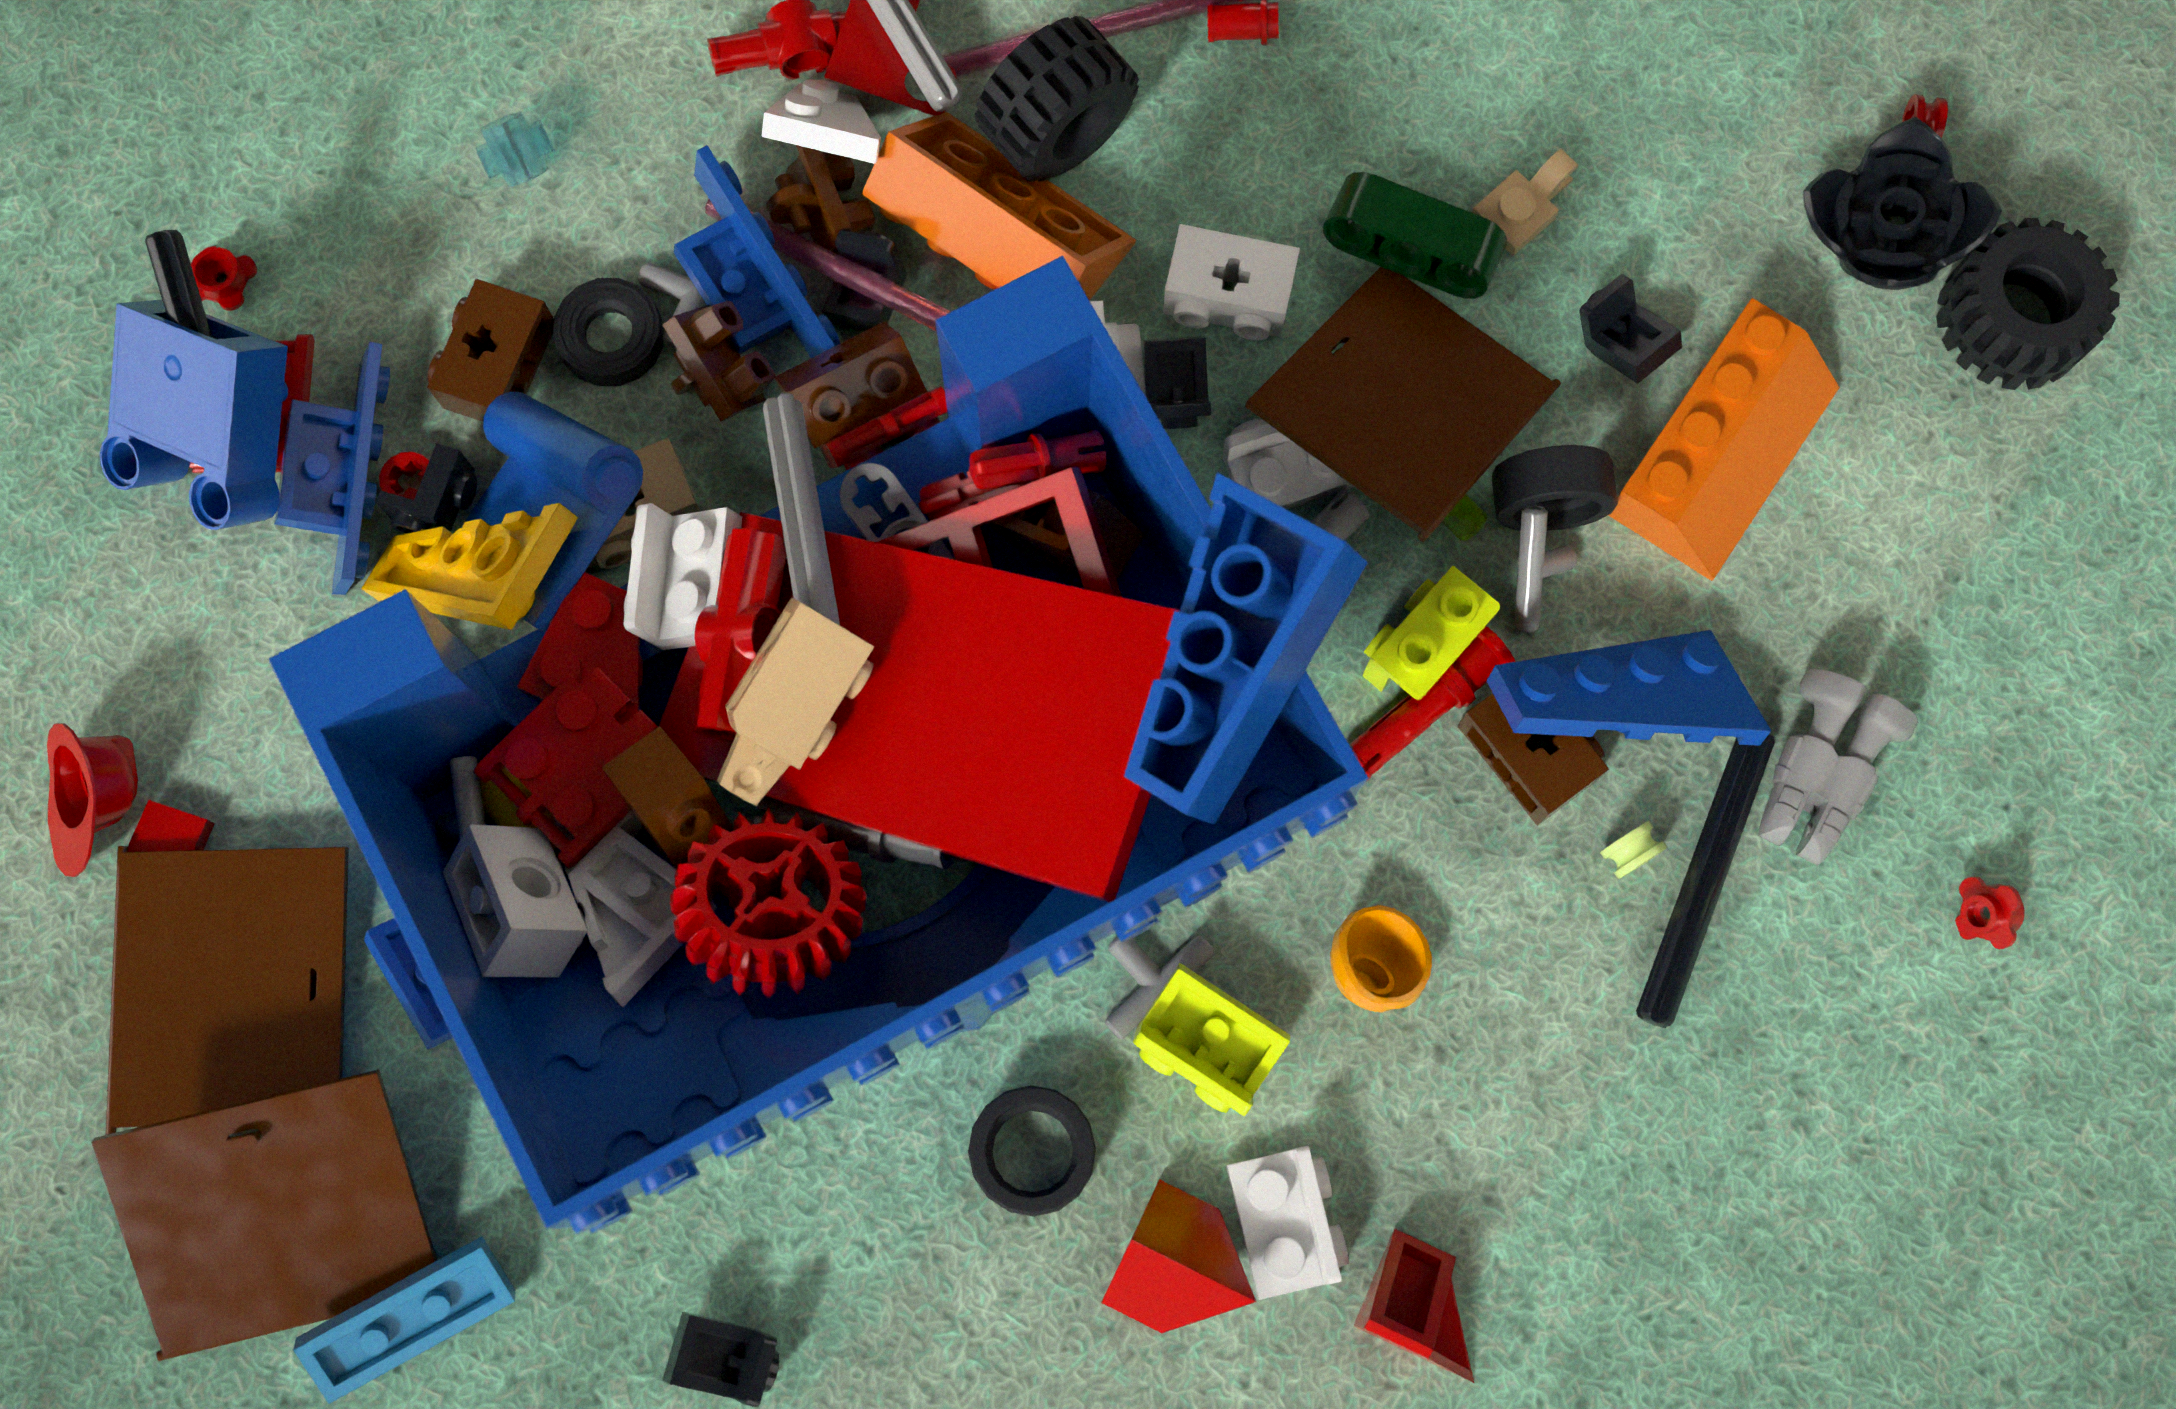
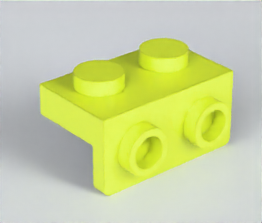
[1362,565,1500,700]
[1133,963,1290,1116]

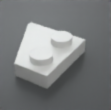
[762,79,881,164]
[568,825,717,1007]

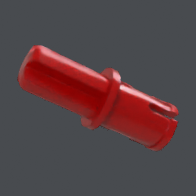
[969,430,1106,490]

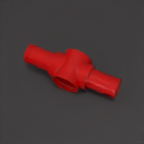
[707,0,847,80]

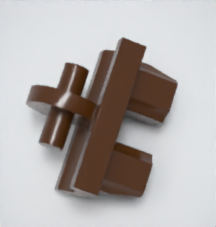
[766,145,875,263]
[662,300,776,422]

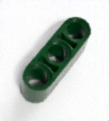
[1323,172,1507,299]

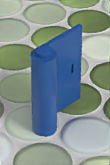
[460,392,643,632]

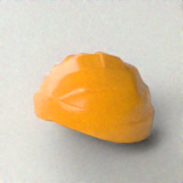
[1330,905,1432,1012]

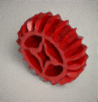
[670,808,866,999]

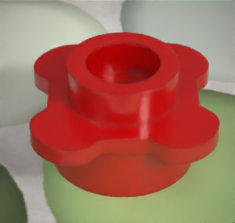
[191,246,257,311]
[1955,876,2025,949]

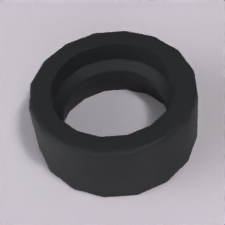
[1491,445,1618,531]
[968,1085,1096,1217]

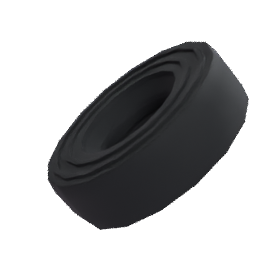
[553,278,664,386]

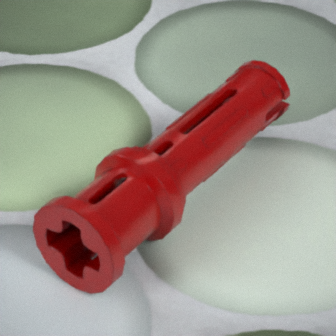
[1349,626,1516,782]

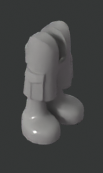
[1758,669,1918,866]

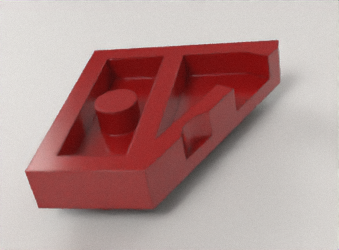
[517,572,643,725]

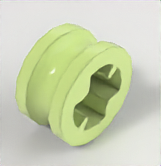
[1600,821,1668,880]

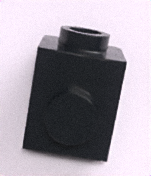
[822,230,907,332]
[1579,274,1682,384]
[1143,336,1212,429]
[375,443,477,534]
[662,1311,779,1408]

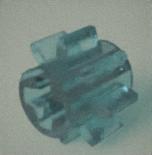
[475,111,554,187]

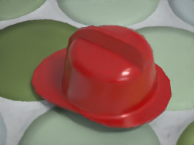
[47,723,138,877]

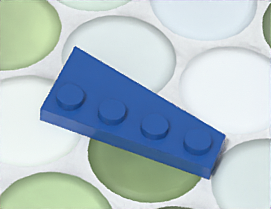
[1486,630,1771,746]

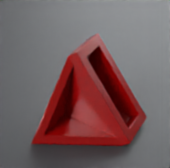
[1101,1179,1256,1333]
[1354,1229,1474,1383]

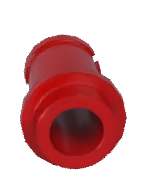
[1207,0,1279,46]

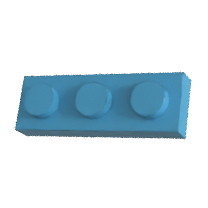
[293,1236,516,1404]

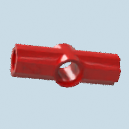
[692,528,786,743]

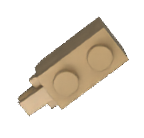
[717,598,874,805]

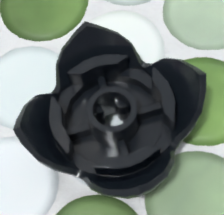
[1803,117,2002,290]

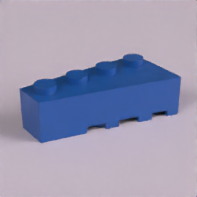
[1124,472,1368,825]

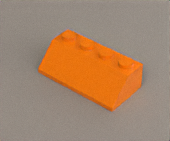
[862,111,1137,301]
[1608,298,1840,581]

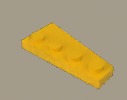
[361,503,578,630]

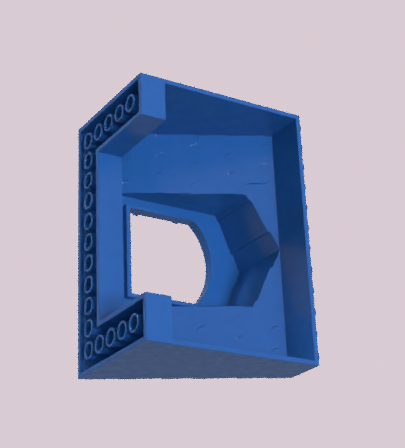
[268,255,1368,1235]

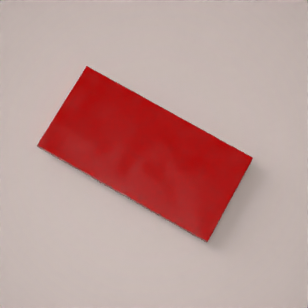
[659,512,1180,903]

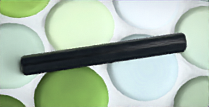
[1636,734,1775,1028]

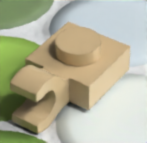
[1472,149,1578,256]

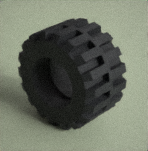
[975,16,1139,182]
[1936,218,2120,390]

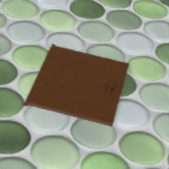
[1245,267,1561,542]
[105,846,349,1135]
[91,1069,437,1361]

